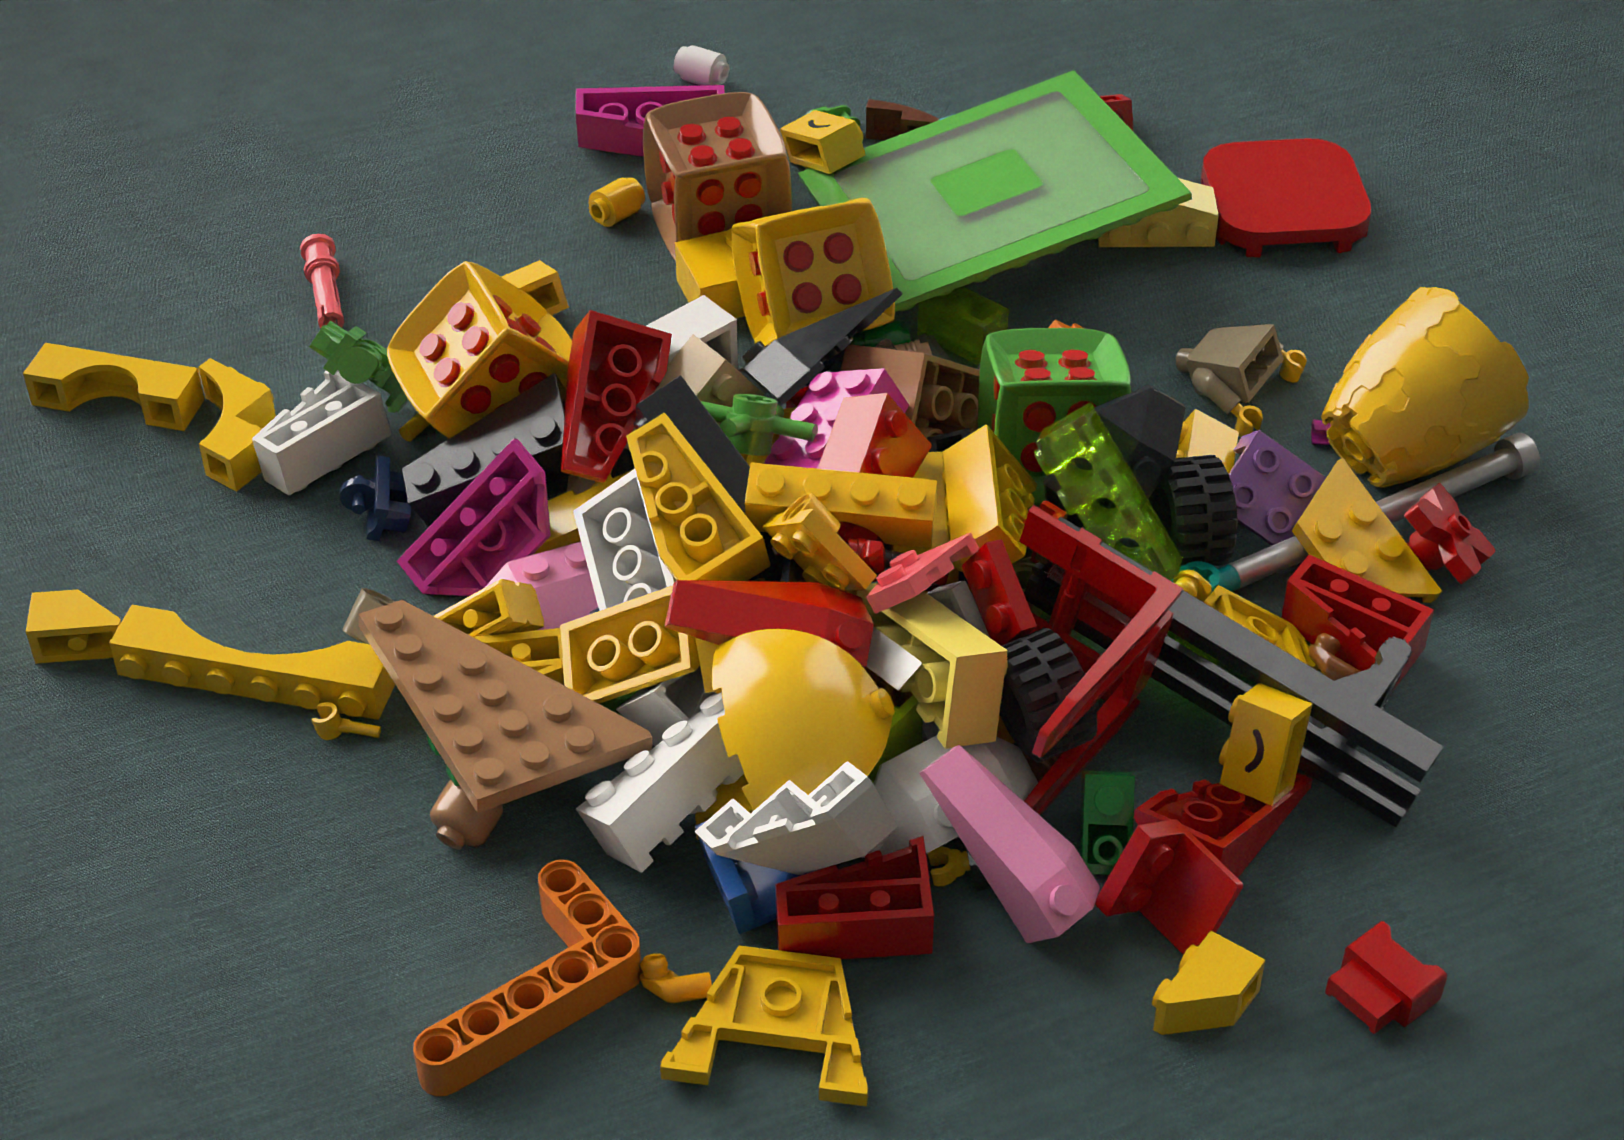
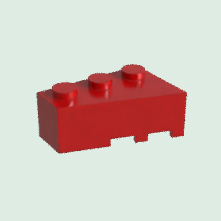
[775,835,934,959]

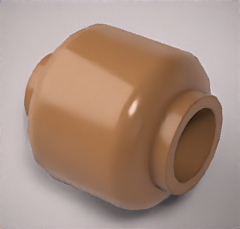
[430,780,503,850]

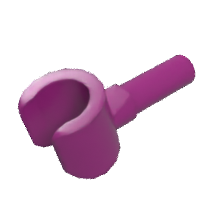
[1311,419,1331,445]

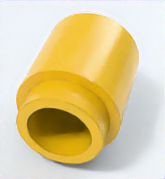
[589,178,645,227]

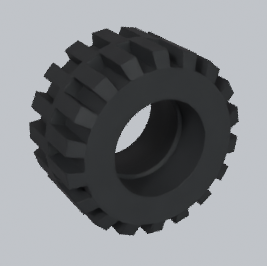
[1147,455,1238,570]
[999,628,1097,763]

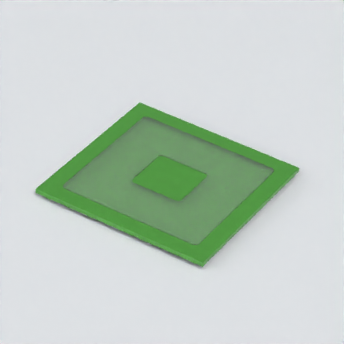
[798,70,1192,312]

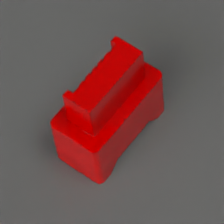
[1325,921,1447,1034]

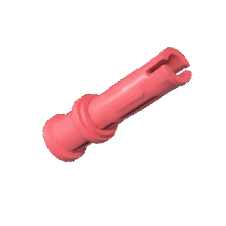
[300,234,344,328]

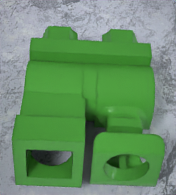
[309,321,408,413]

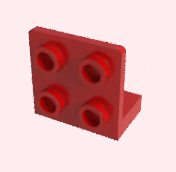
[1095,819,1243,955]

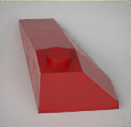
[561,310,672,483]
[664,580,874,669]
[1134,773,1313,878]

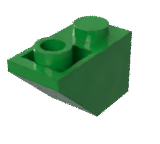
[1080,770,1135,875]

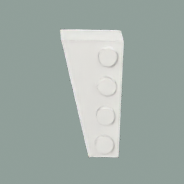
[576,692,744,873]

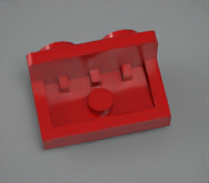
[961,539,1037,646]

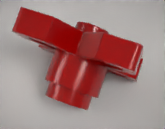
[1404,483,1496,584]

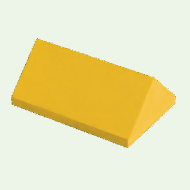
[560,585,700,704]

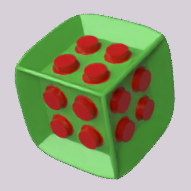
[978,328,1131,505]

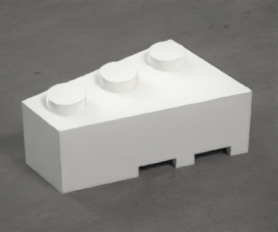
[252,371,391,495]

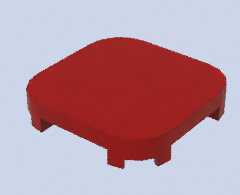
[1201,138,1371,258]

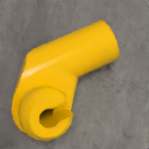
[1173,570,1212,602]

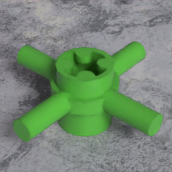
[701,394,818,456]

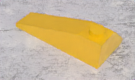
[626,413,771,581]

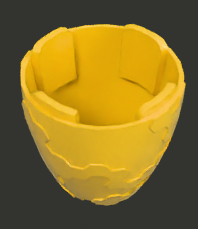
[1321,287,1529,488]

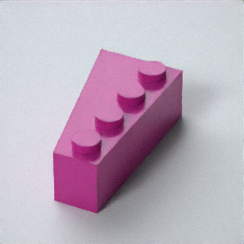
[576,85,725,157]

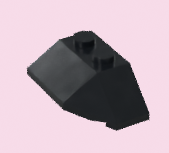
[1043,384,1186,543]

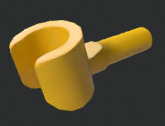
[311,702,381,740]

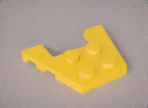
[660,945,868,1106]

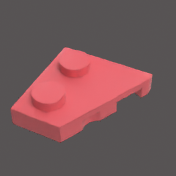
[866,532,979,614]

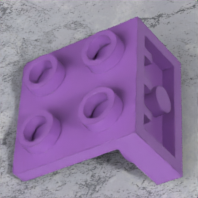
[1229,430,1326,546]

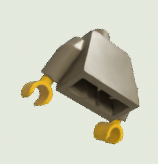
[1176,324,1307,437]

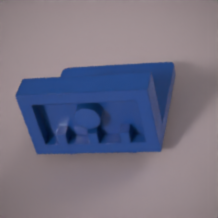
[695,821,820,934]

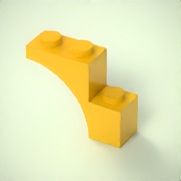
[199,358,276,492]

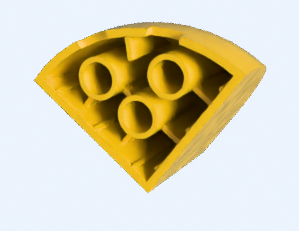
[712,629,895,811]

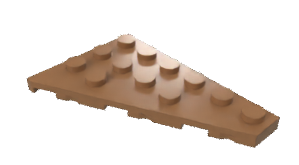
[358,600,653,813]

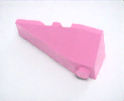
[919,745,1100,943]

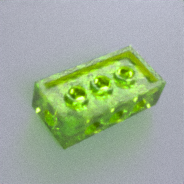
[1034,402,1182,580]

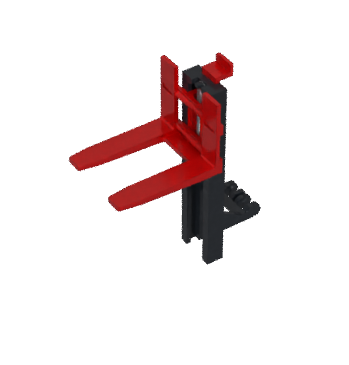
[1019,501,1443,828]

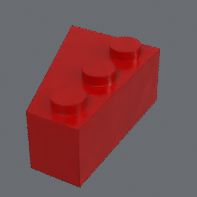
[1281,554,1434,694]

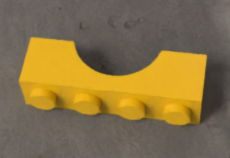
[23,343,205,431]
[745,463,937,548]

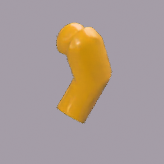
[639,954,712,1003]

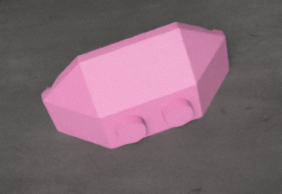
[485,542,598,630]

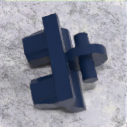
[340,455,411,541]

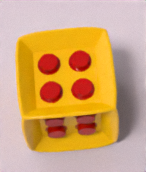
[732,198,895,346]
[387,261,572,439]

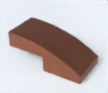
[866,99,939,140]

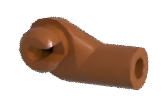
[1309,633,1361,681]

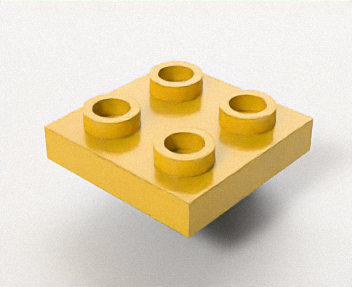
[762,492,877,591]

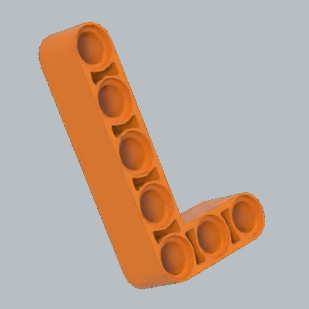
[413,860,642,1096]

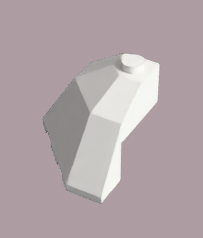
[695,761,898,875]

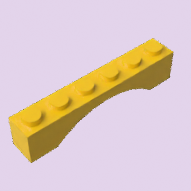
[109,605,395,720]

